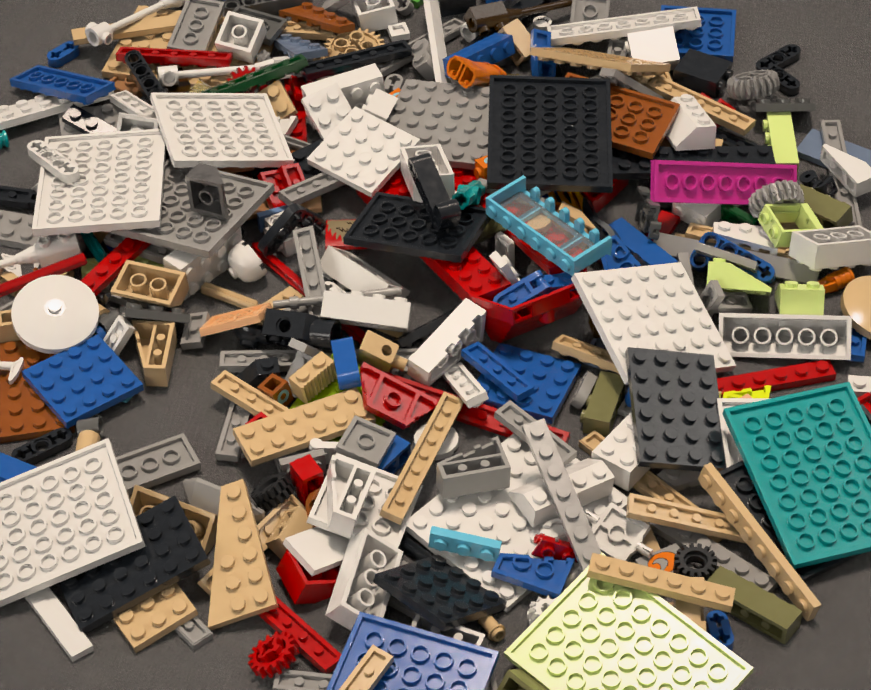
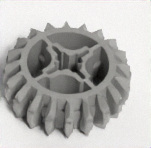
[727,69,780,100]
[748,180,805,218]

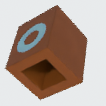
[257,373,294,407]

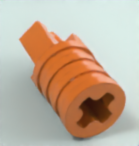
[817,267,855,293]

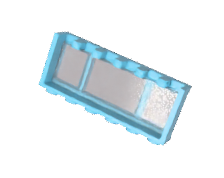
[485,175,612,276]

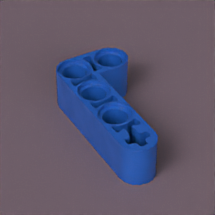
[690,232,776,285]

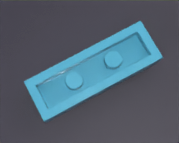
[428,526,502,562]

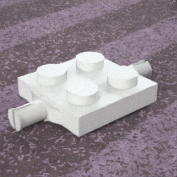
[585,502,654,561]

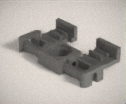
[635,186,661,240]

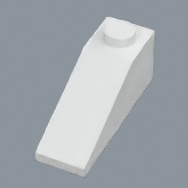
[820,144,871,198]

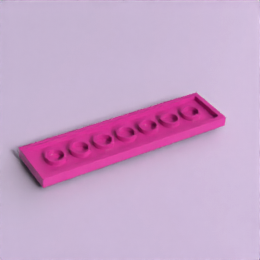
[650,160,797,205]

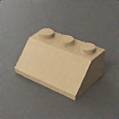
[110,260,189,307]

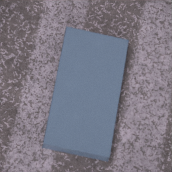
[797,128,871,168]

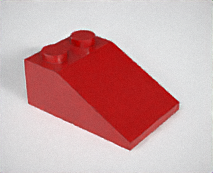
[276,549,341,604]

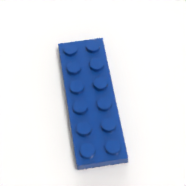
[9,65,116,105]

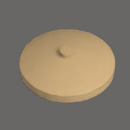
[840,276,871,340]

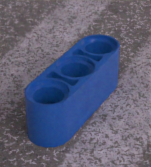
[331,337,361,390]

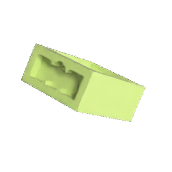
[758,203,824,248]

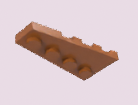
[279,2,355,34]

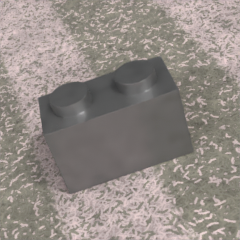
[185,163,229,220]

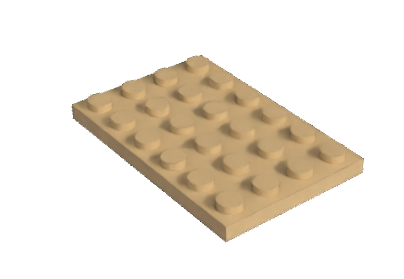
[530,47,671,76]

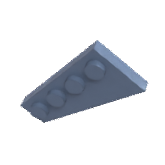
[274,34,328,60]

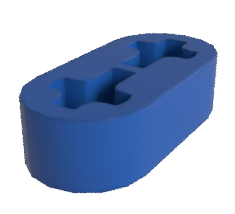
[47,41,80,68]
[706,610,734,650]

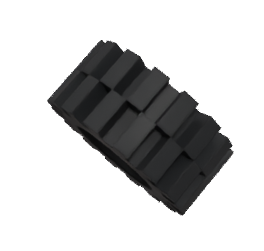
[251,472,296,511]
[673,543,717,581]

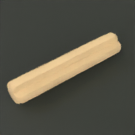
[201,282,258,309]

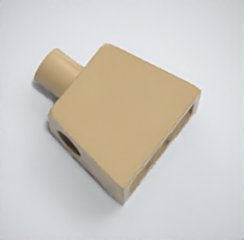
[356,330,408,373]

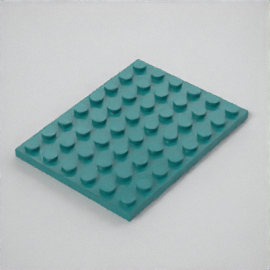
[722,382,871,569]

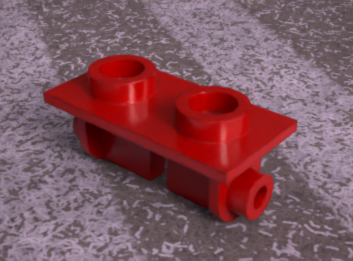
[531,533,577,563]

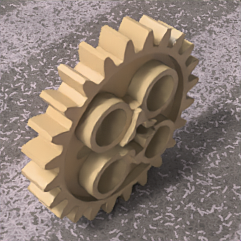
[324,27,385,54]

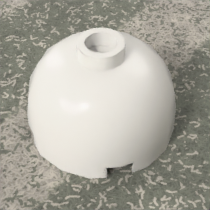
[227,240,268,283]

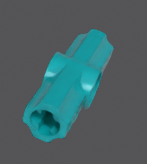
[452,180,485,210]

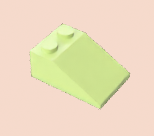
[706,258,772,296]
[774,281,825,315]

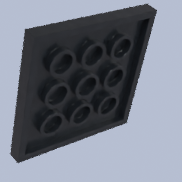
[373,555,507,632]

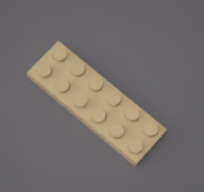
[233,387,376,467]

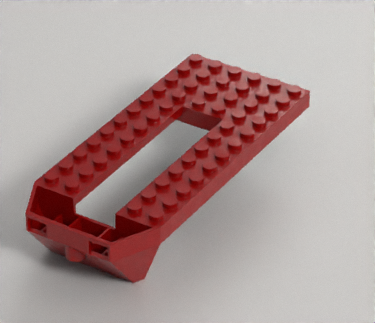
[356,167,587,343]

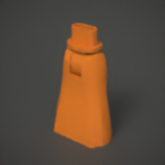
[446,56,507,88]

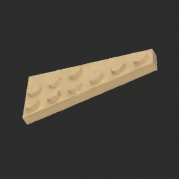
[208,479,278,630]

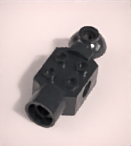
[234,308,342,350]

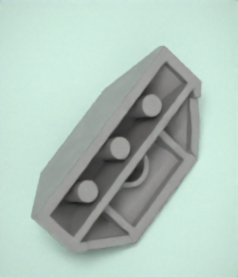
[183,478,265,525]

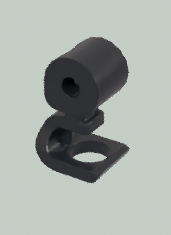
[799,170,838,197]

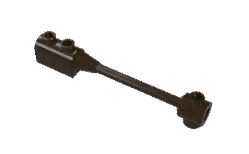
[463,0,572,36]

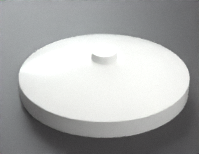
[11,275,99,354]

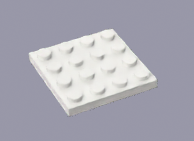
[307,106,421,198]
[306,453,423,548]

